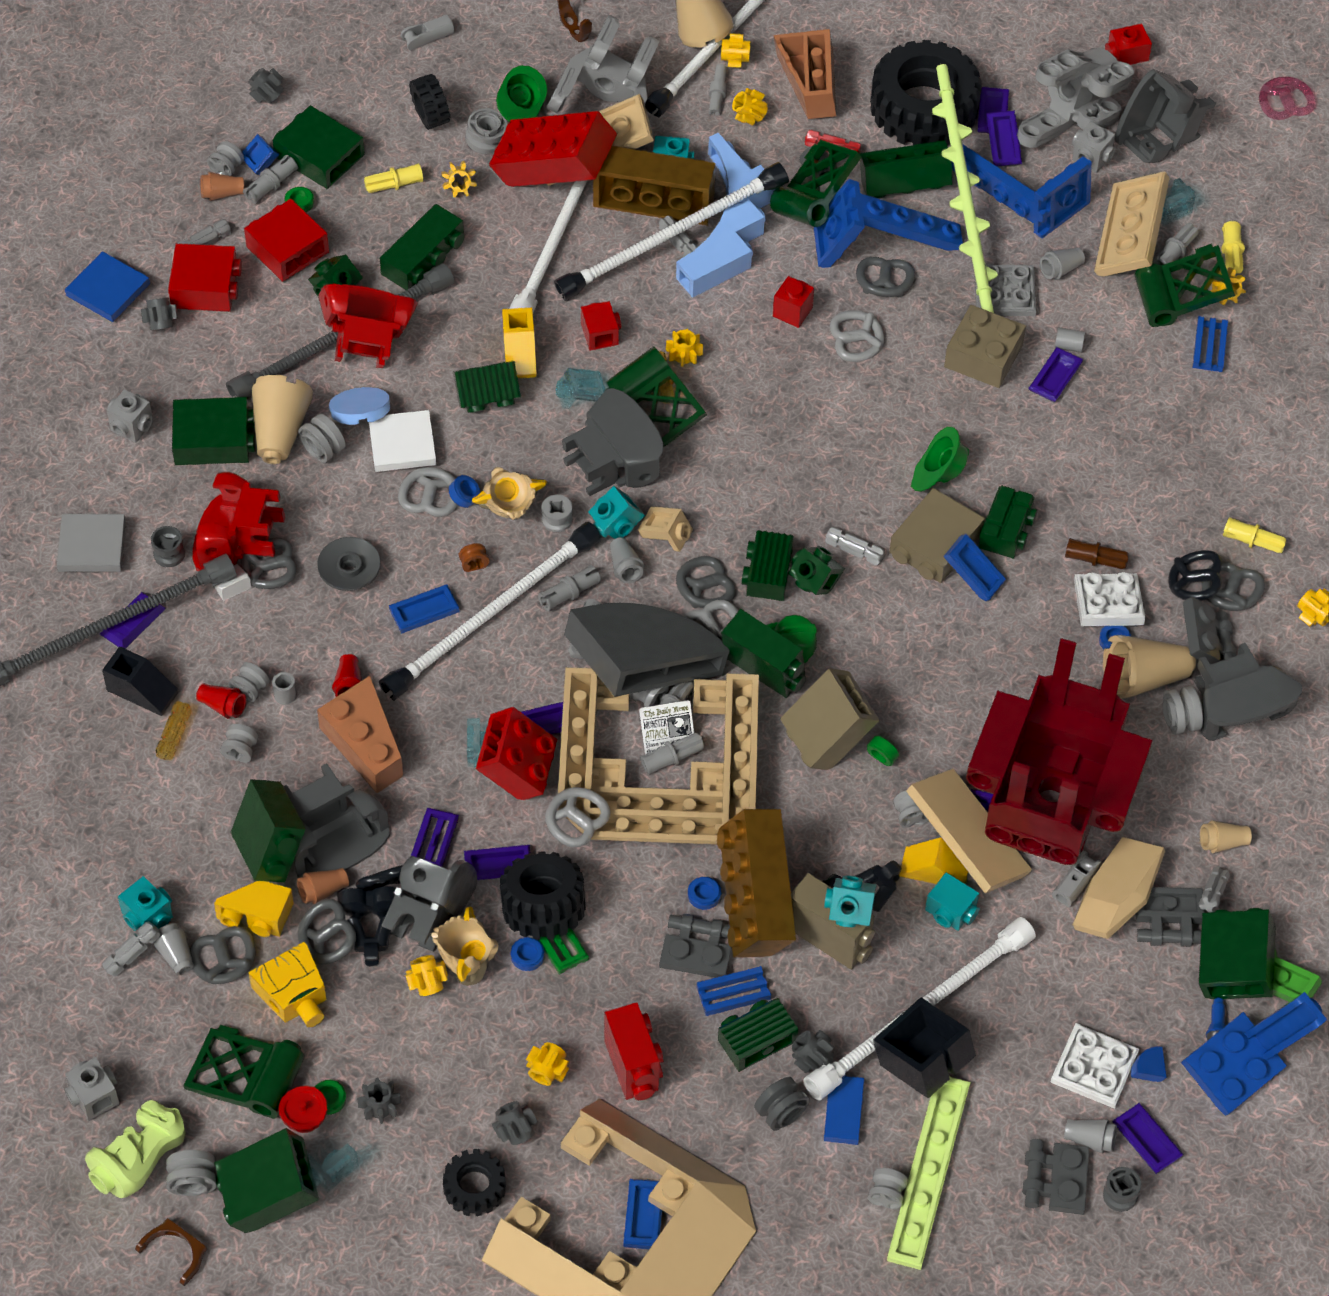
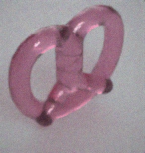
[1259,76,1316,120]

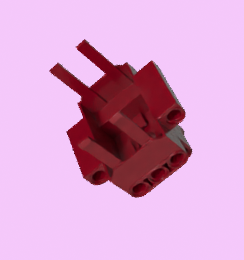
[966,638,1153,865]

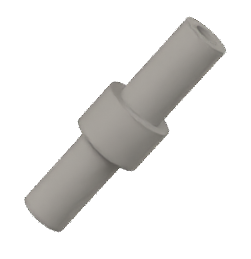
[709,64,727,115]

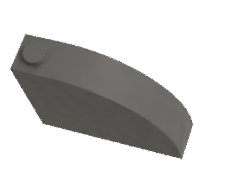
[564,602,730,697]

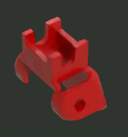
[318,284,418,368]
[192,472,286,571]

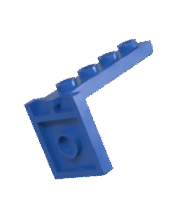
[950,144,1092,239]
[814,179,963,268]
[1181,992,1327,1116]

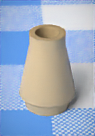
[1200,820,1252,853]

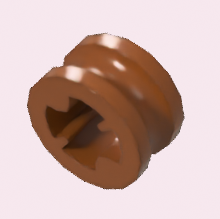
[458,543,490,572]

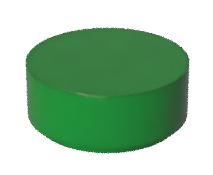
[284,187,314,212]
[867,736,899,766]
[315,1080,346,1115]

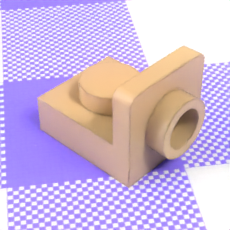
[638,507,693,552]

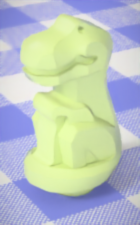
[85,1100,186,1198]

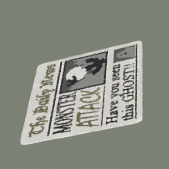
[639,700,694,754]

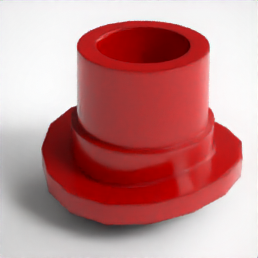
[279,1086,327,1133]

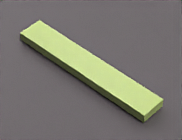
[887,1076,970,1270]

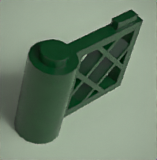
[770,140,862,227]
[1135,243,1235,327]
[604,346,707,447]
[183,1025,305,1119]

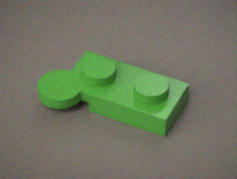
[1273,949,1322,1002]

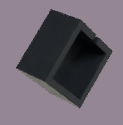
[873,997,976,1098]

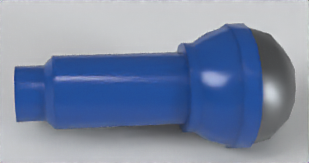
[1206,998,1226,1040]

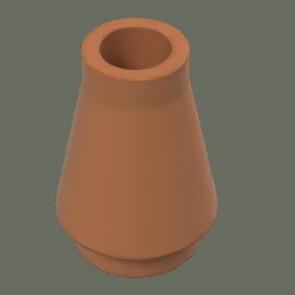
[200,172,244,201]
[297,868,349,904]

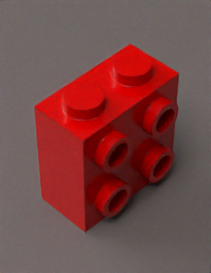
[244,199,329,282]
[168,243,242,312]
[476,707,558,800]
[604,1002,664,1101]

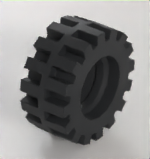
[409,74,450,130]
[443,1149,506,1216]

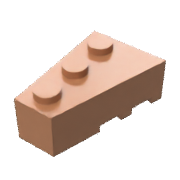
[773,29,836,119]
[317,676,403,793]

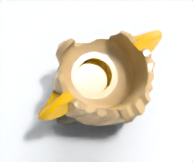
[472,467,547,520]
[431,906,498,986]

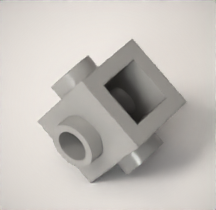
[1072,121,1116,173]
[107,389,153,443]
[64,1057,119,1121]

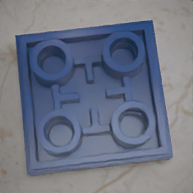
[65,251,150,322]

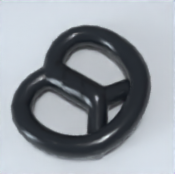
[1168,550,1222,601]
[355,865,421,891]

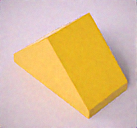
[899,837,968,884]

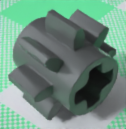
[248,68,284,103]
[141,297,178,330]
[792,1030,834,1073]
[357,1078,401,1124]
[492,1101,538,1145]

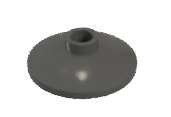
[317,537,381,591]

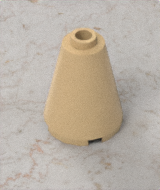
[676,0,733,47]
[252,375,313,464]
[1103,635,1196,699]

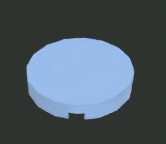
[329,387,390,425]

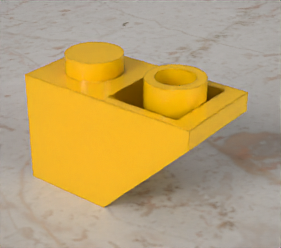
[502,307,537,378]
[214,881,294,937]

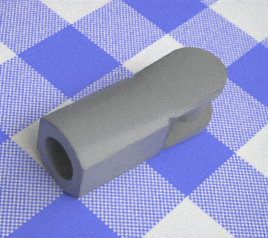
[400,15,454,51]
[1052,850,1102,907]

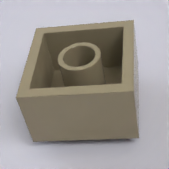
[944,305,1026,388]

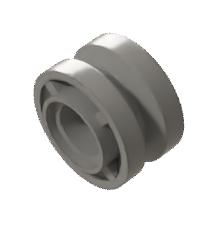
[465,108,508,154]
[298,414,345,463]
[1163,686,1203,735]
[166,1150,216,1196]

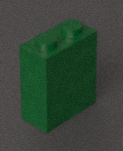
[272,105,365,189]
[172,397,255,465]
[721,609,806,698]
[230,779,306,883]
[1198,908,1276,999]
[215,1128,319,1233]

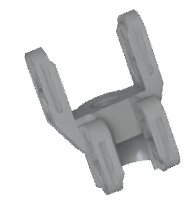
[547,14,660,113]
[1017,47,1134,148]

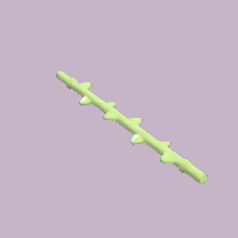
[932,64,998,313]

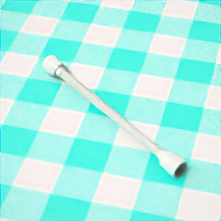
[509,180,588,313]
[803,917,1036,1101]

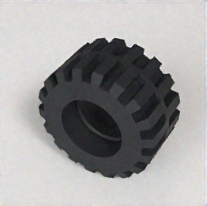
[500,851,586,940]

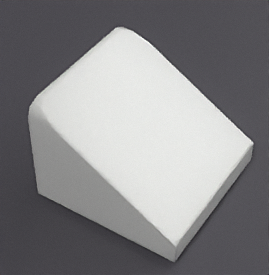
[214,564,251,601]

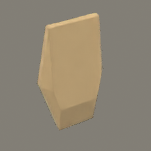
[1073,837,1165,939]

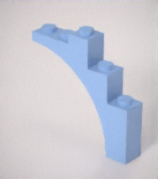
[676,133,775,298]

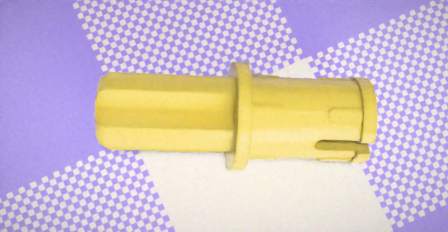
[364,163,423,193]
[1221,221,1245,274]
[1223,517,1286,553]

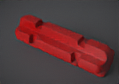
[805,130,861,153]

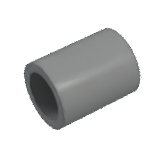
[1055,327,1085,352]
[272,672,297,705]

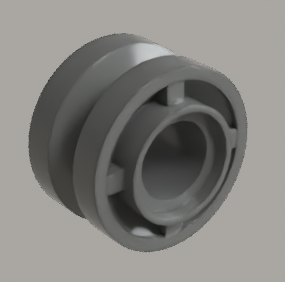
[754,1077,810,1131]

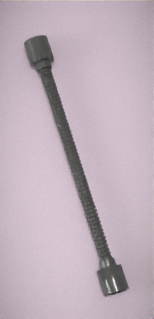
[226,263,455,399]
[0,553,237,686]

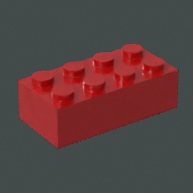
[489,111,617,187]

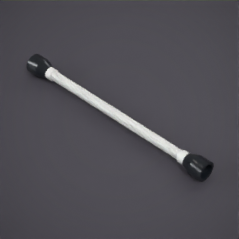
[645,0,764,118]
[554,162,789,301]
[379,522,602,701]

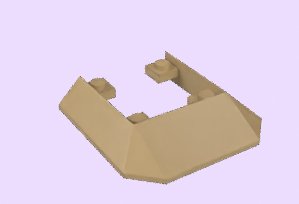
[557,667,759,844]
[482,1099,756,1296]

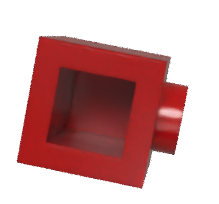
[1105,23,1152,65]
[773,276,814,328]
[581,301,621,351]

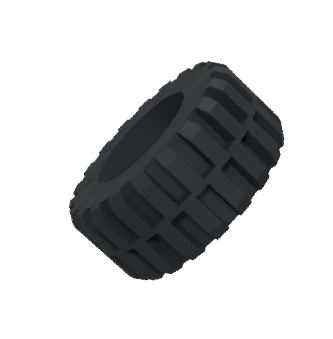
[870,40,982,145]

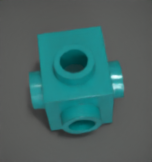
[588,486,645,539]
[824,875,876,927]
[118,876,173,931]

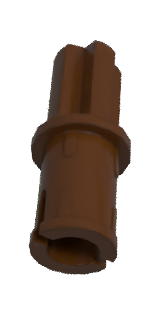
[1065,538,1129,569]

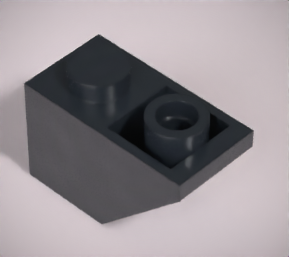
[102,646,179,716]

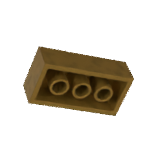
[593,146,716,226]
[717,809,796,957]

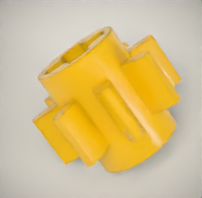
[721,33,750,68]
[732,88,768,126]
[441,161,477,198]
[1211,267,1246,305]
[666,329,703,367]
[1297,588,1329,627]
[405,955,448,996]
[526,1042,569,1086]

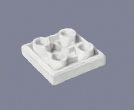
[369,410,436,472]
[1074,572,1145,626]
[1051,1023,1139,1109]

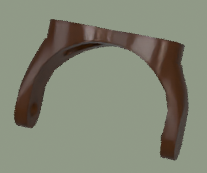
[557,0,592,42]
[135,1218,207,1286]

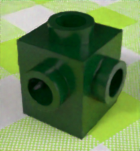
[308,254,363,296]
[788,546,845,595]

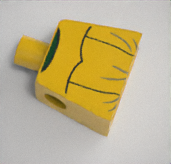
[248,941,327,1027]

